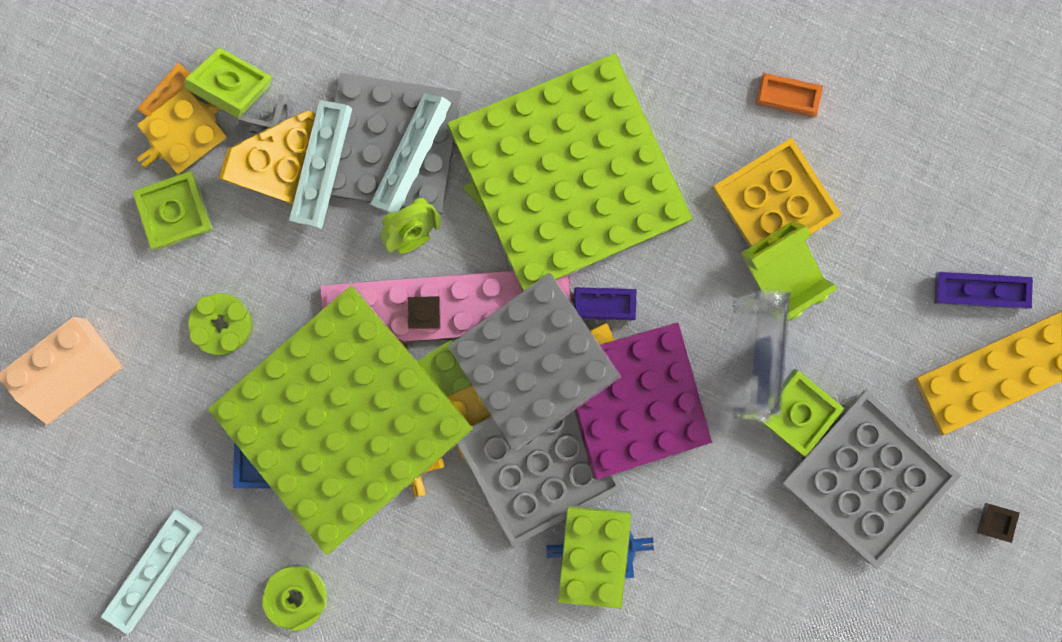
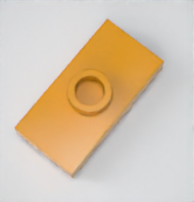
[137,62,194,117]

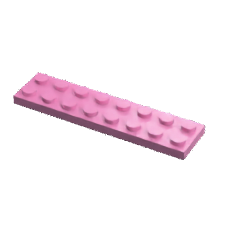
[321,271,571,342]

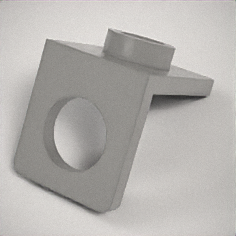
[236,94,291,134]

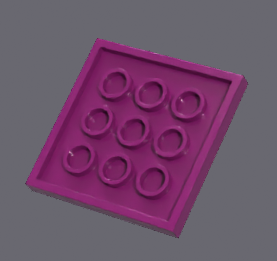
[574,322,712,479]

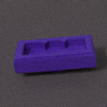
[573,287,637,321]

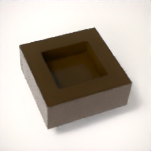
[408,296,441,329]
[977,503,1020,543]

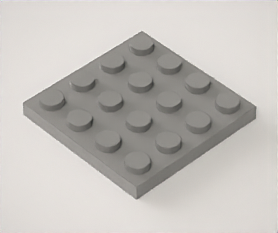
[330,73,462,214]
[448,273,621,451]
[781,390,961,569]
[458,411,624,547]

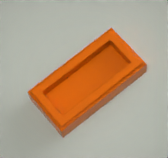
[755,73,823,118]

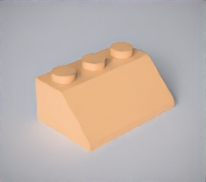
[0,317,123,425]

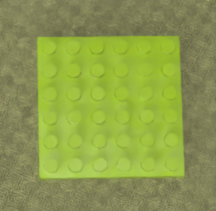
[447,53,693,292]
[208,285,474,556]

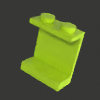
[741,220,837,322]

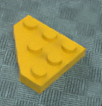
[218,111,316,205]

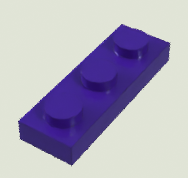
[934,272,1033,309]

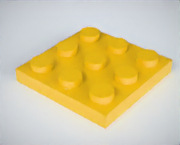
[712,137,842,247]

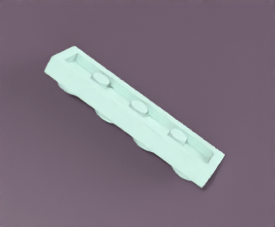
[370,93,451,213]
[289,100,352,229]
[101,510,203,635]

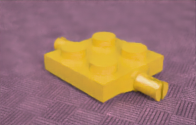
[136,88,228,174]

